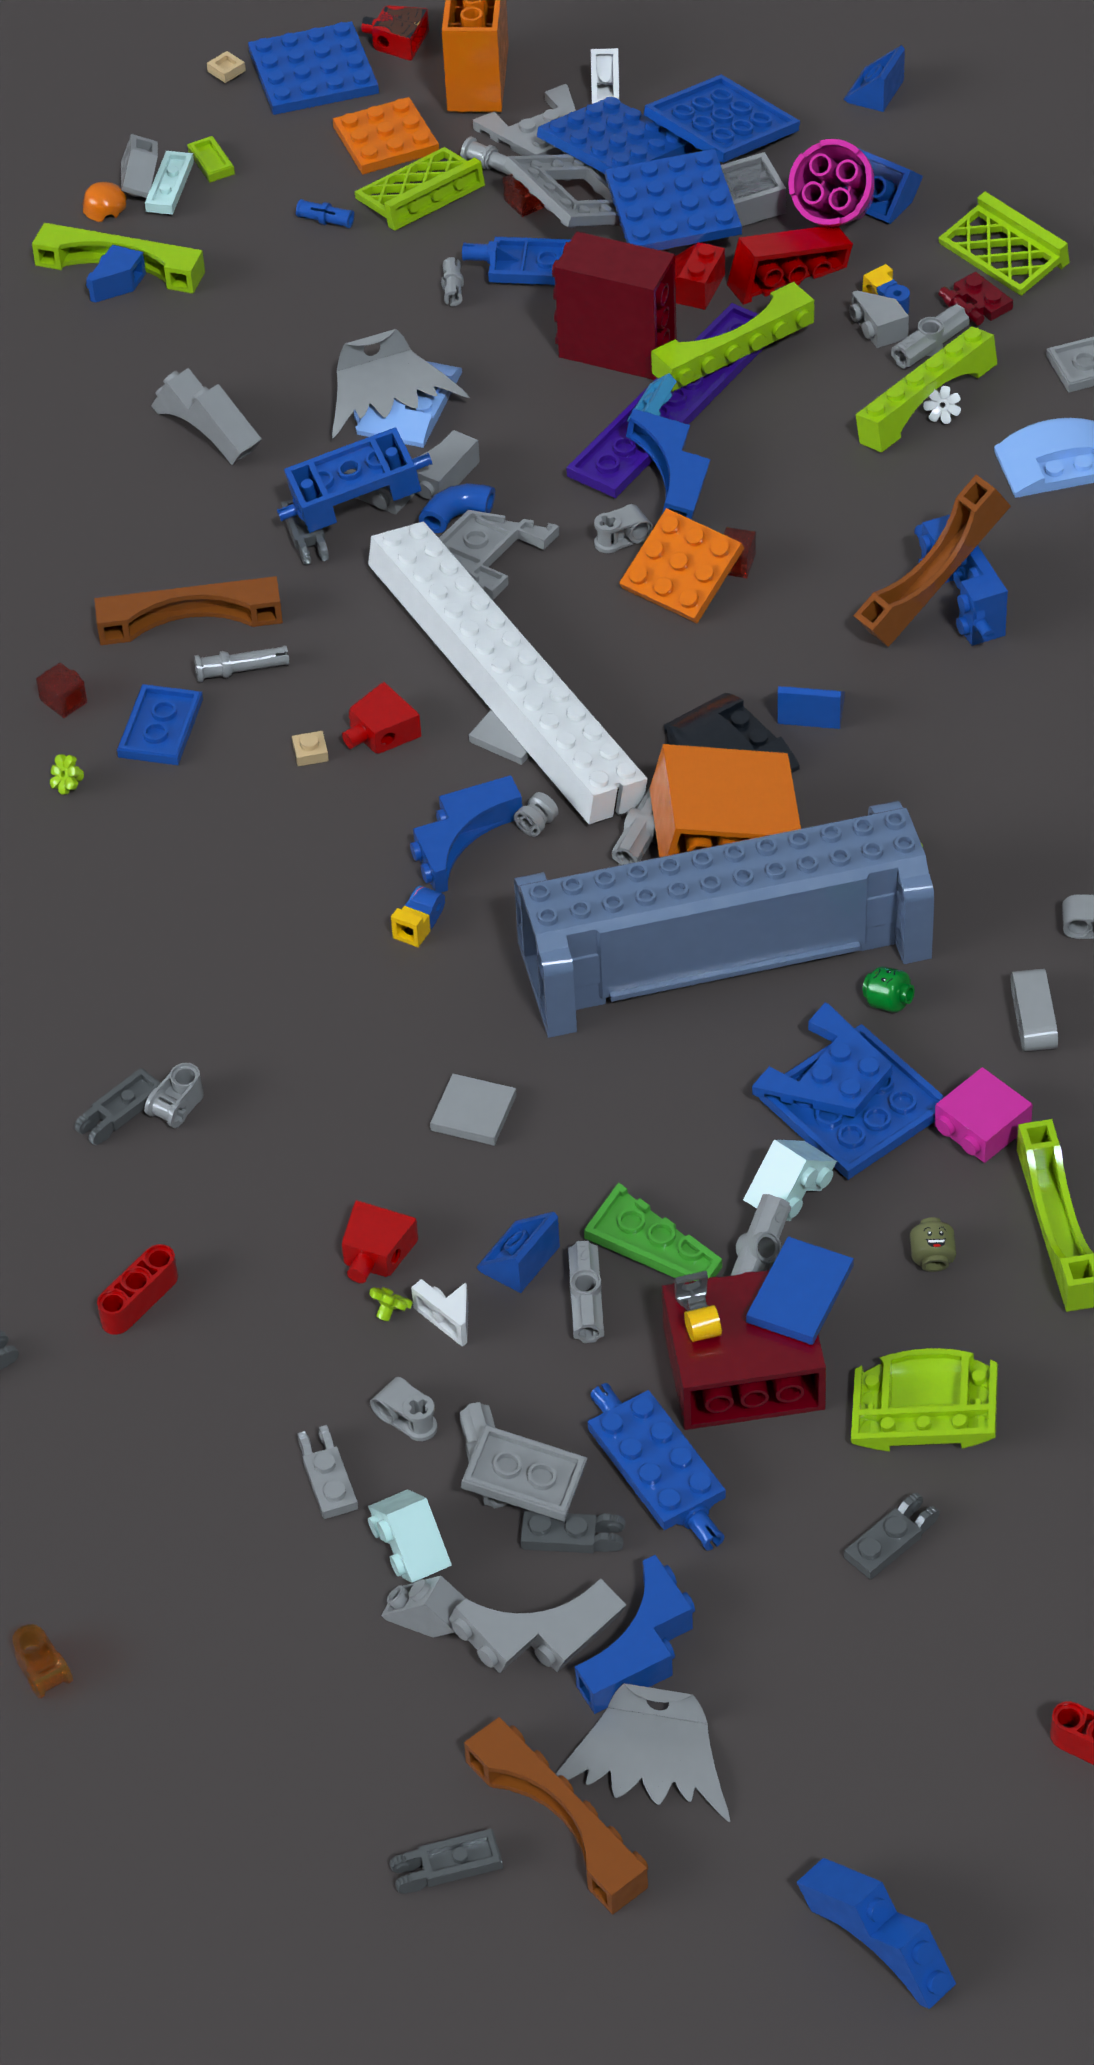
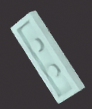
[145,151,194,215]

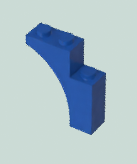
[626,408,710,520]
[410,775,522,893]
[575,1555,695,1714]
[797,1858,956,2009]

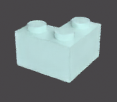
[743,1140,837,1221]
[368,1489,452,1583]

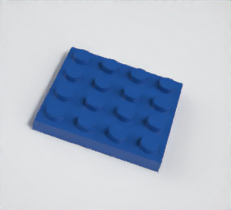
[248,21,379,115]
[644,74,800,163]
[537,97,692,174]
[605,149,742,250]
[759,1024,944,1180]

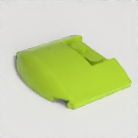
[851,1348,998,1451]

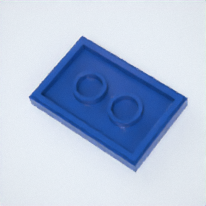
[117,684,203,765]
[746,1237,854,1345]

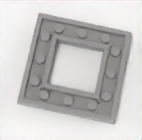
[504,154,620,228]

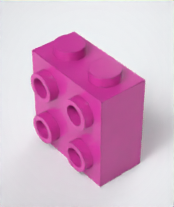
[935,1067,1033,1163]

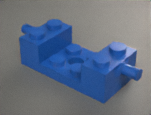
[277,427,433,533]
[914,514,1008,646]

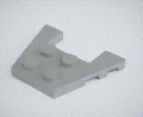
[473,84,576,156]
[439,510,559,600]

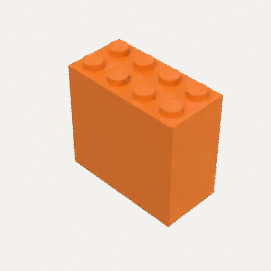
[442,0,509,113]
[649,744,801,857]

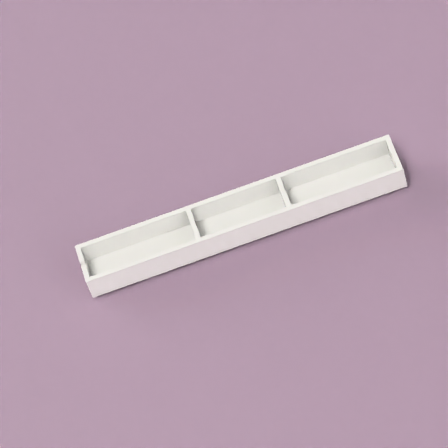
[368,521,648,824]

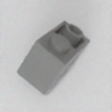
[121,134,158,198]
[849,290,909,348]
[381,1575,465,1638]

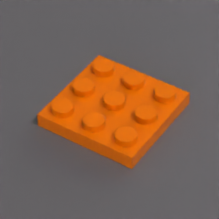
[333,97,439,175]
[619,508,744,623]

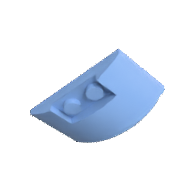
[354,361,462,448]
[994,418,1094,498]

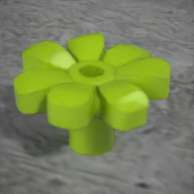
[50,754,84,795]
[369,1287,413,1321]

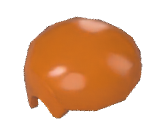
[83,182,126,222]

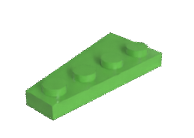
[584,1182,722,1282]

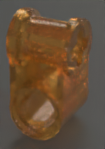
[13,1624,73,1699]

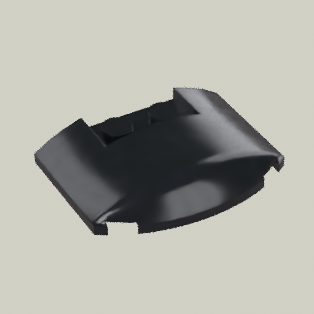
[664,693,800,774]

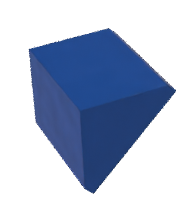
[844,45,905,112]
[778,686,845,729]
[476,1212,560,1293]

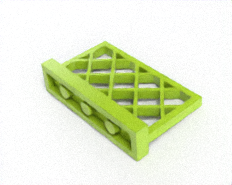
[354,147,485,231]
[938,191,1070,296]

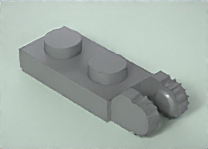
[297,1425,358,1519]

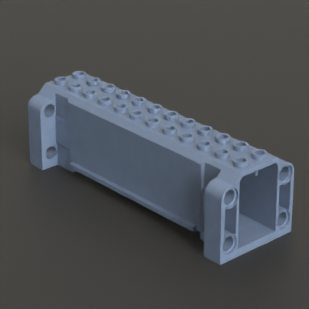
[514,801,934,1038]

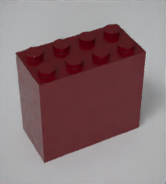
[552,231,677,380]
[662,1270,826,1430]

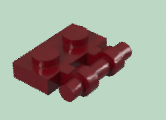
[938,271,1013,326]

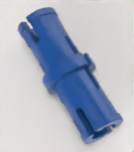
[296,199,355,228]

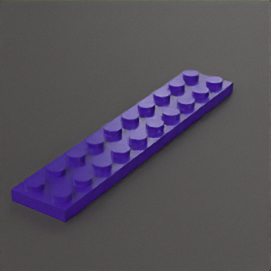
[566,303,766,498]

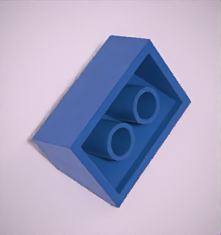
[845,148,923,224]

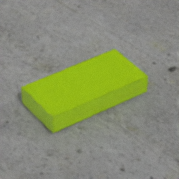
[187,136,235,183]

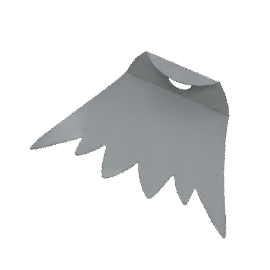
[332,329,470,438]
[556,1683,730,1822]

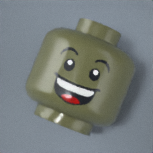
[910,1217,957,1272]

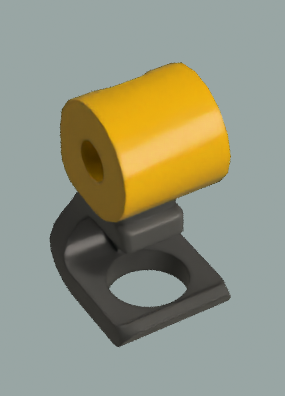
[674,1271,722,1342]

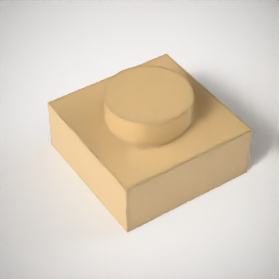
[207,51,246,83]
[292,731,329,766]

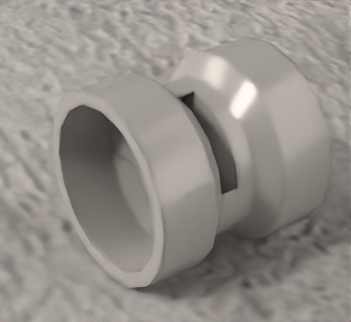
[514,792,559,837]

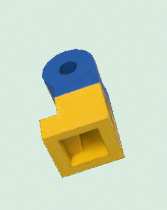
[862,264,910,314]
[391,885,445,948]

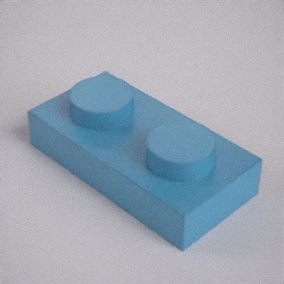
[627,373,677,422]

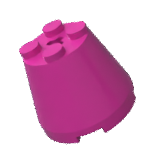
[788,139,874,227]

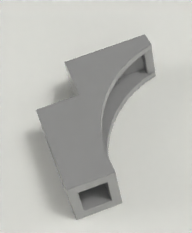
[151,368,262,465]
[345,430,480,515]
[449,1578,626,1673]

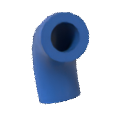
[419,483,495,533]

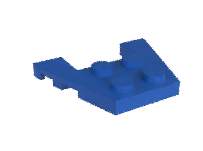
[752,1002,893,1117]

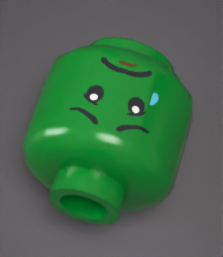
[863,966,915,1013]

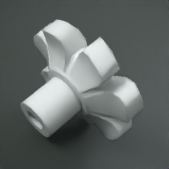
[923,386,961,424]

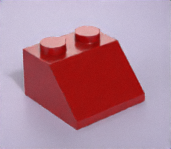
[675,242,725,310]

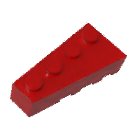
[727,226,853,305]

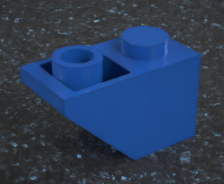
[86,245,146,303]

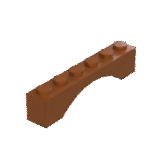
[853,475,1011,647]
[94,576,283,645]
[464,1717,649,1915]

